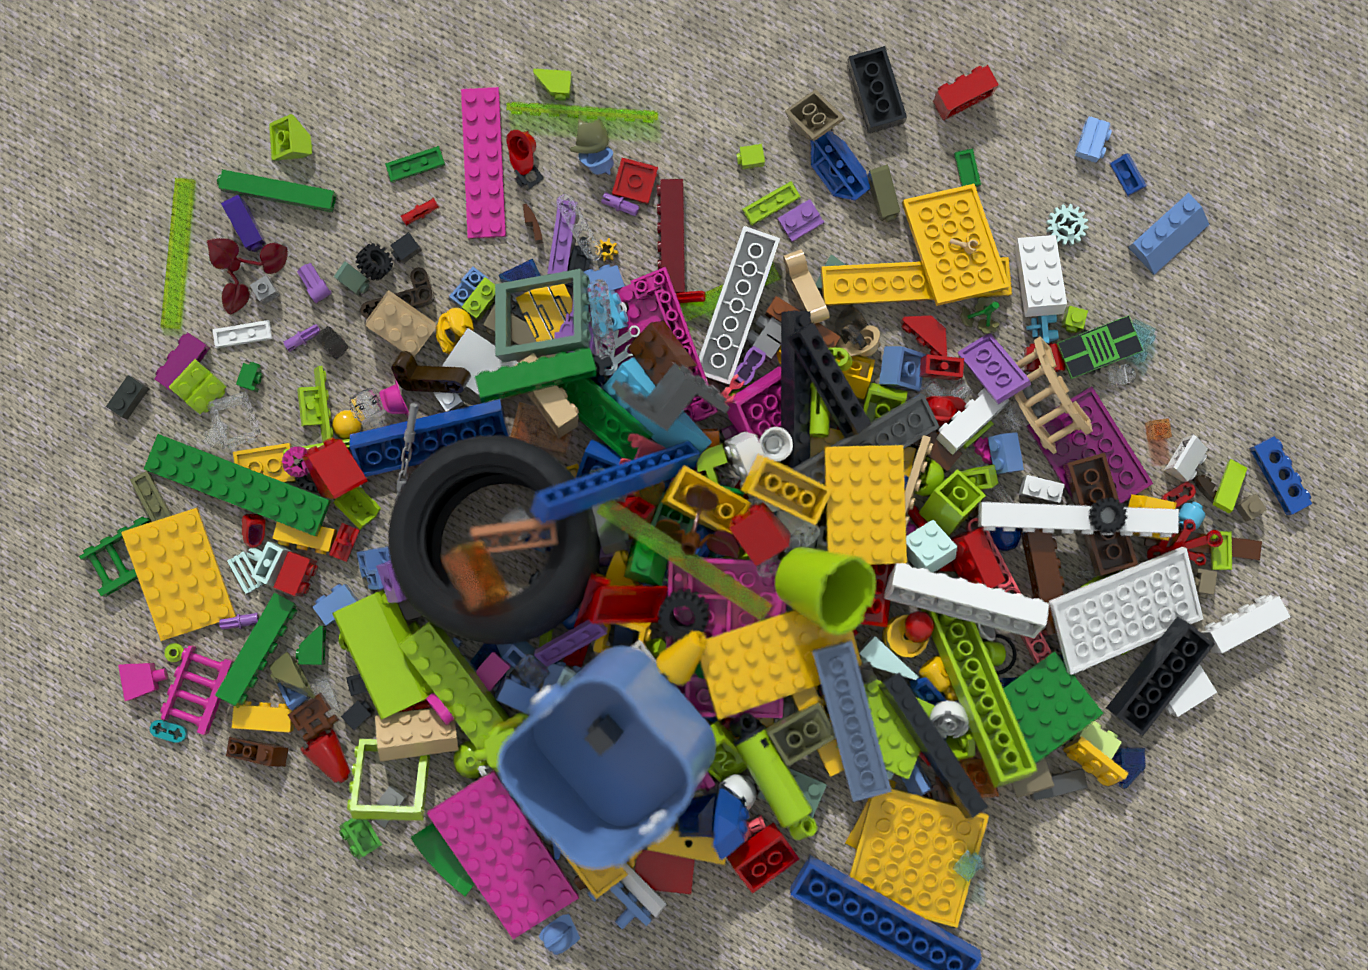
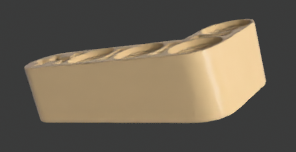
[783,249,830,324]

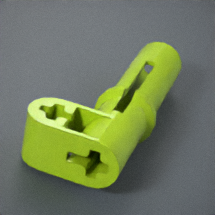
[810,347,853,438]

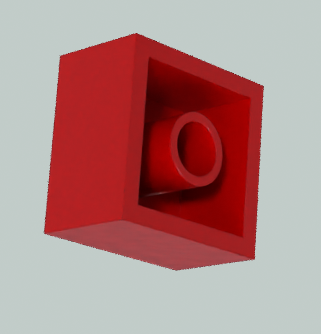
[274,551,318,597]

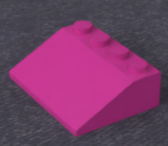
[726,367,781,441]

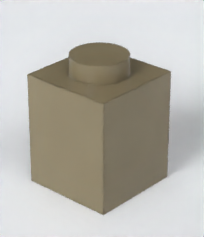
[1235,494,1268,521]

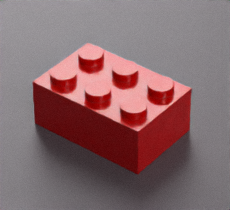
[933,65,999,121]
[950,528,1006,589]
[727,822,800,894]

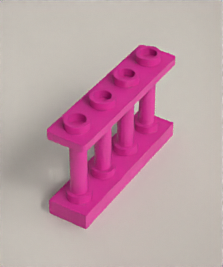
[160,645,234,735]

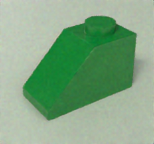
[296,626,326,665]

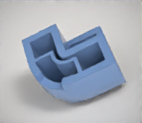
[357,546,390,590]

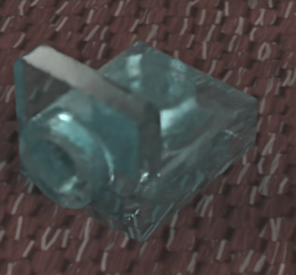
[952,850,985,882]

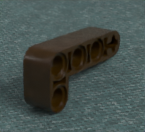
[360,267,435,319]
[391,351,471,393]

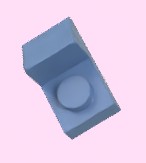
[277,683,308,711]

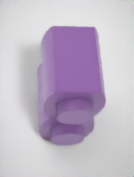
[734,346,766,386]

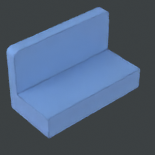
[901,759,934,796]

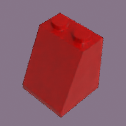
[302,437,368,499]
[729,502,791,566]

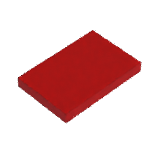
[635,849,695,895]

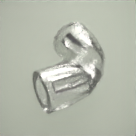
[920,377,973,400]

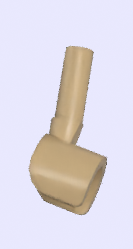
[950,239,978,254]

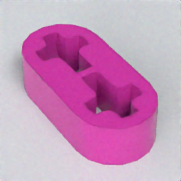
[426,692,454,725]

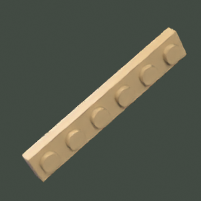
[905,435,934,528]

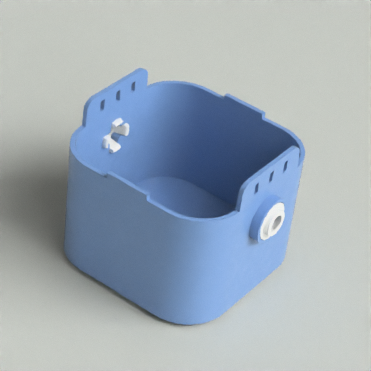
[498,646,716,869]

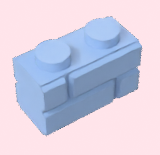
[1075,116,1112,163]

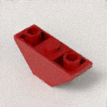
[900,315,947,356]

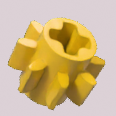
[595,238,619,263]

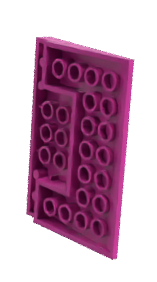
[666,556,786,718]

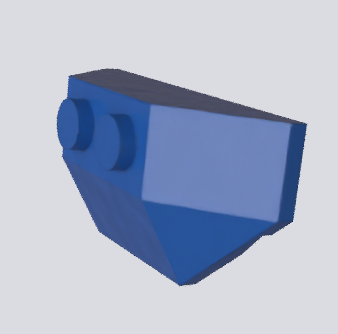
[811,130,870,201]
[713,788,749,860]

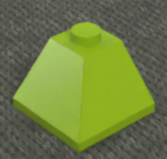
[269,114,312,161]

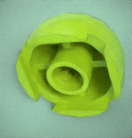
[910,457,945,496]
[453,740,489,779]

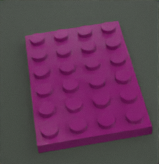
[1026,386,1153,503]

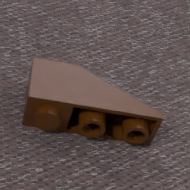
[226,737,289,767]

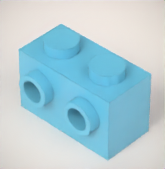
[590,290,629,335]

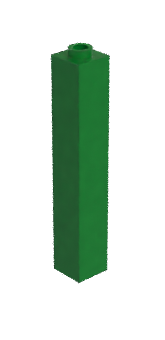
[217,169,337,213]

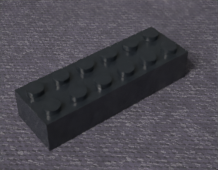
[1106,616,1215,736]

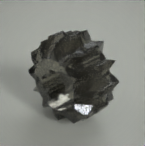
[316,326,348,359]

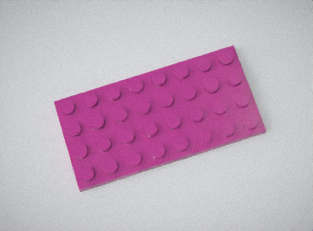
[427,770,579,939]

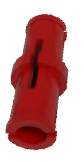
[400,197,439,226]

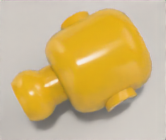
[919,656,958,702]

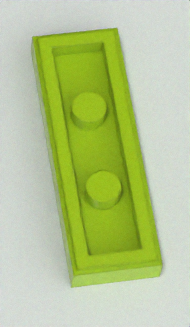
[742,181,801,226]
[1212,459,1247,514]

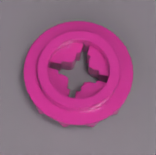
[282,446,309,477]

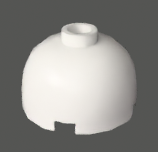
[930,701,968,738]
[718,774,757,810]

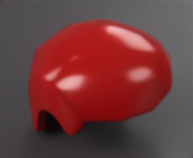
[904,611,934,643]

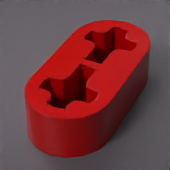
[1161,482,1196,508]

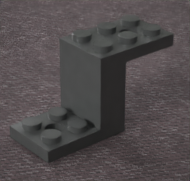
[612,363,730,431]

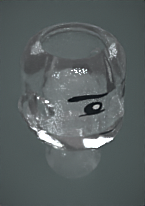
[350,388,388,429]

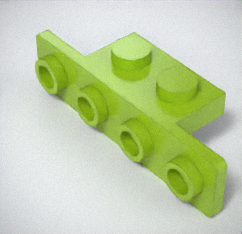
[297,366,333,443]

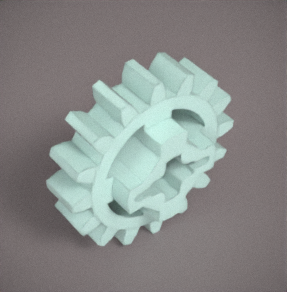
[1046,204,1088,246]

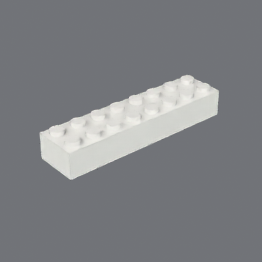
[699,226,780,385]
[884,563,1049,638]

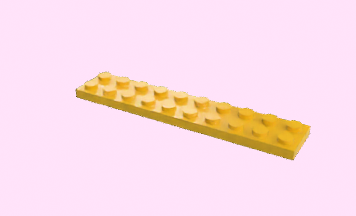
[821,257,1012,306]

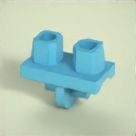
[1026,315,1059,344]

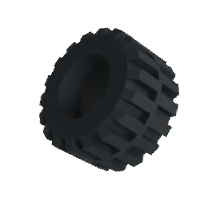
[658,589,710,642]

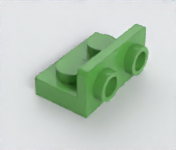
[339,818,382,859]

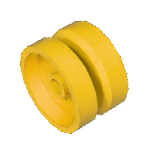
[882,615,929,657]

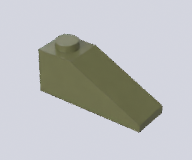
[269,652,316,699]

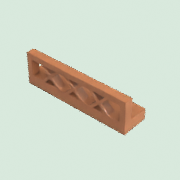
[470,519,557,555]

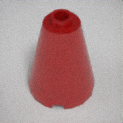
[300,728,351,783]

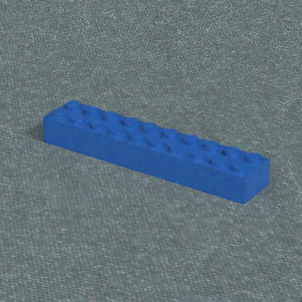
[790,855,982,970]

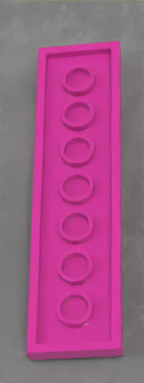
[461,87,506,239]

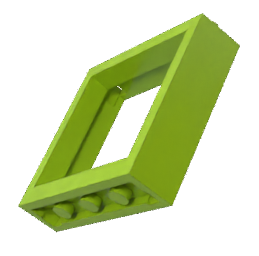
[347,739,431,821]

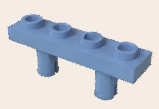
[587,881,652,929]

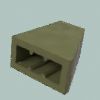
[867,164,901,222]

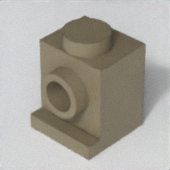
[1193,569,1217,598]

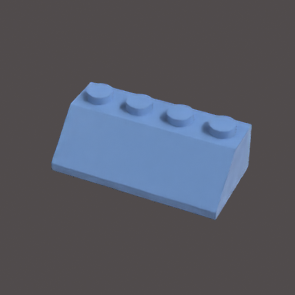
[1128,193,1209,275]

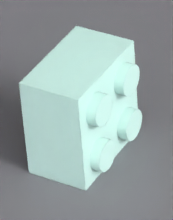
[906,520,957,573]

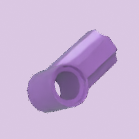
[297,263,332,303]

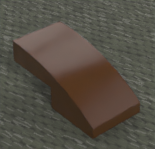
[523,204,544,244]

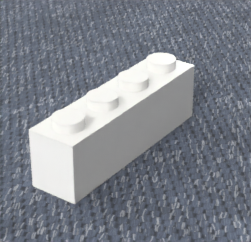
[936,388,1010,455]

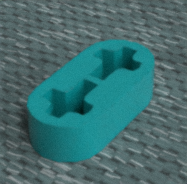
[150,720,188,743]

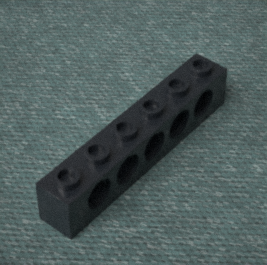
[787,322,871,438]

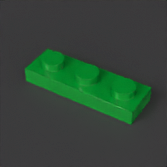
[385,146,445,183]

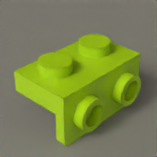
[333,486,381,530]

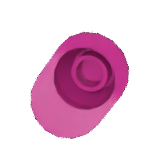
[379,380,409,419]

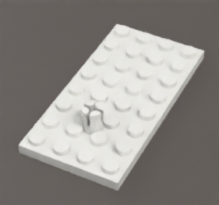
[1049,547,1203,675]

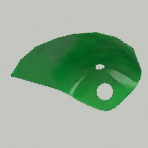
[410,822,475,897]

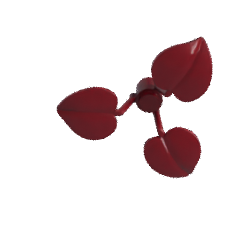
[207,238,288,314]

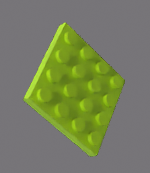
[836,675,935,780]

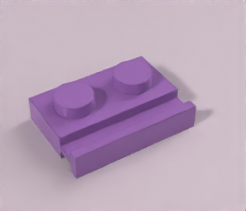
[777,199,824,242]

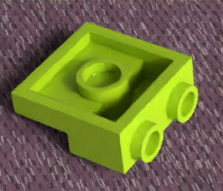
[169,359,226,415]

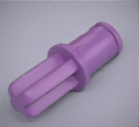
[601,192,639,216]
[283,324,321,352]
[219,613,259,630]

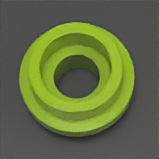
[164,643,184,662]

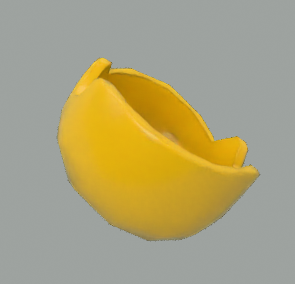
[332,410,362,439]

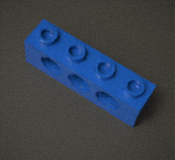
[1249,436,1312,516]

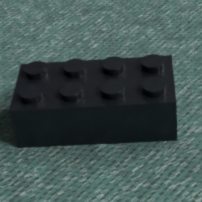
[847,46,907,134]

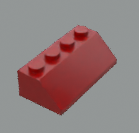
[860,564,894,627]

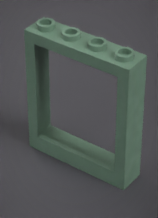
[495,269,591,362]

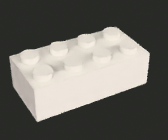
[1015,235,1067,317]
[724,431,779,512]
[1201,595,1291,653]

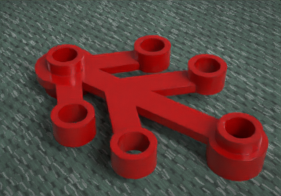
[1147,519,1223,566]

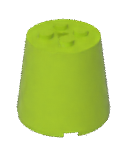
[775,547,876,635]

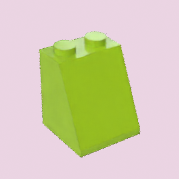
[919,469,986,537]

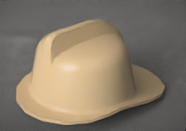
[837,325,881,357]

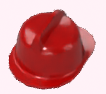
[506,130,537,175]
[926,396,966,426]

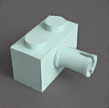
[247,541,293,586]

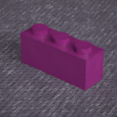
[154,332,210,392]

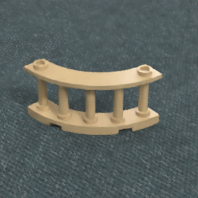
[1014,336,1093,454]

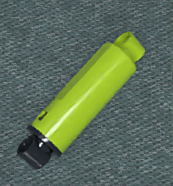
[729,713,817,840]

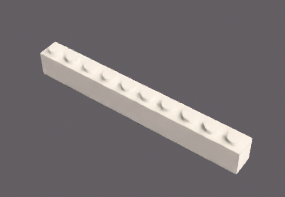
[978,502,1179,537]

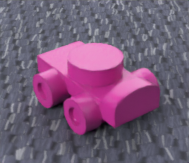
[973,437,992,465]

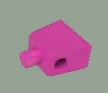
[118,663,168,701]

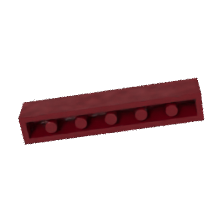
[657,179,685,293]

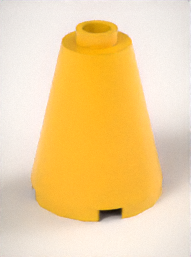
[656,631,707,685]

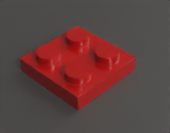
[612,157,658,205]

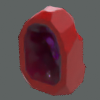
[242,514,265,548]

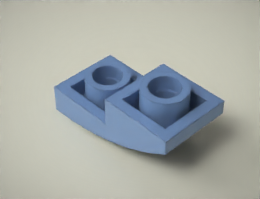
[449,267,488,308]

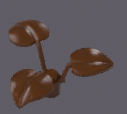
[650,485,739,559]

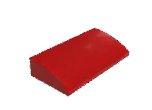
[585,586,668,624]

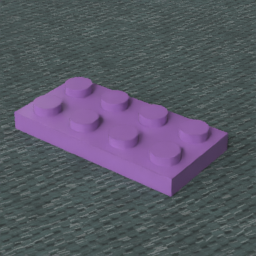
[958,333,1031,404]

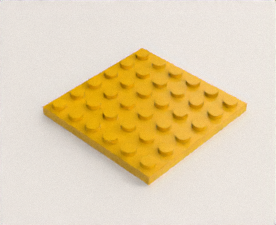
[849,787,989,928]

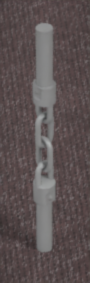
[396,403,418,499]

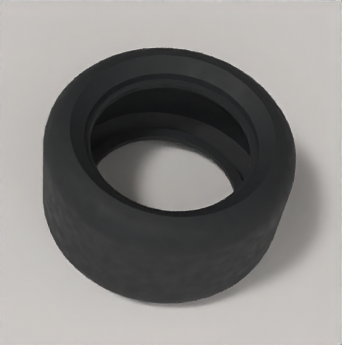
[388,435,601,645]

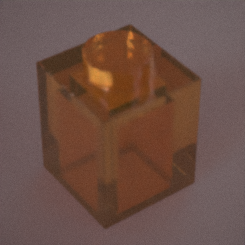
[1145,418,1172,442]

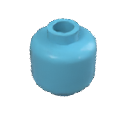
[1178,502,1206,530]

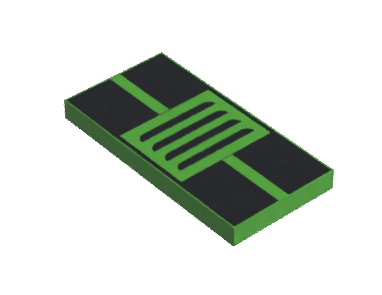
[1057,315,1143,379]

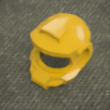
[436,308,474,355]

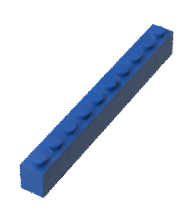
[531,441,701,524]

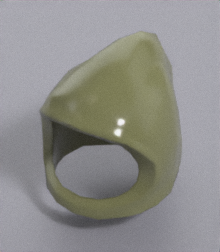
[570,118,609,154]

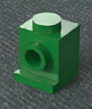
[236,362,263,392]

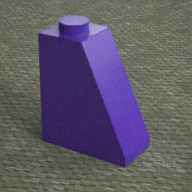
[221,195,266,252]

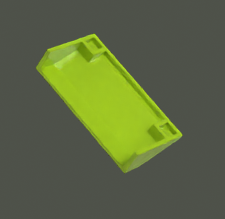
[332,590,434,720]

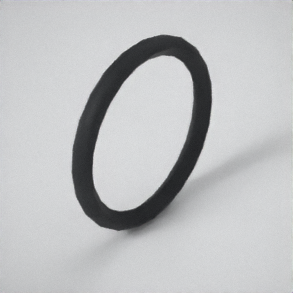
[982,634,1017,675]

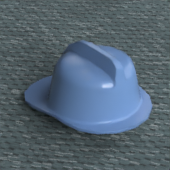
[578,147,614,175]
[539,914,580,955]

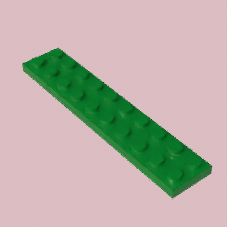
[144,434,331,537]

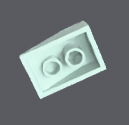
[858,636,918,680]

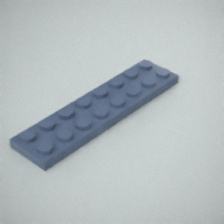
[812,640,892,802]

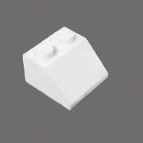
[1164,435,1208,483]

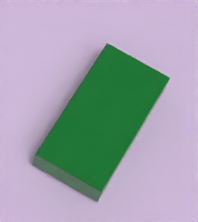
[954,149,981,187]

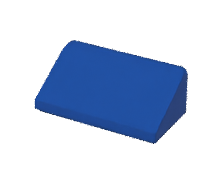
[1110,153,1147,196]
[909,677,947,706]

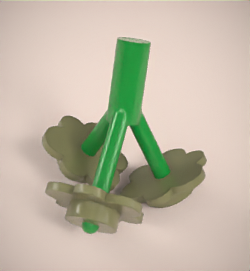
[960,297,999,334]

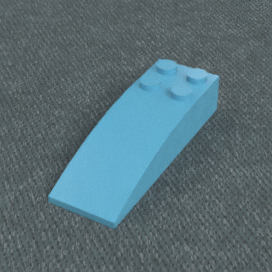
[602,357,712,455]

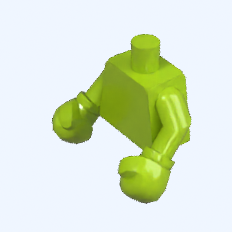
[475,713,529,773]

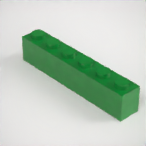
[475,347,596,404]
[215,593,298,708]

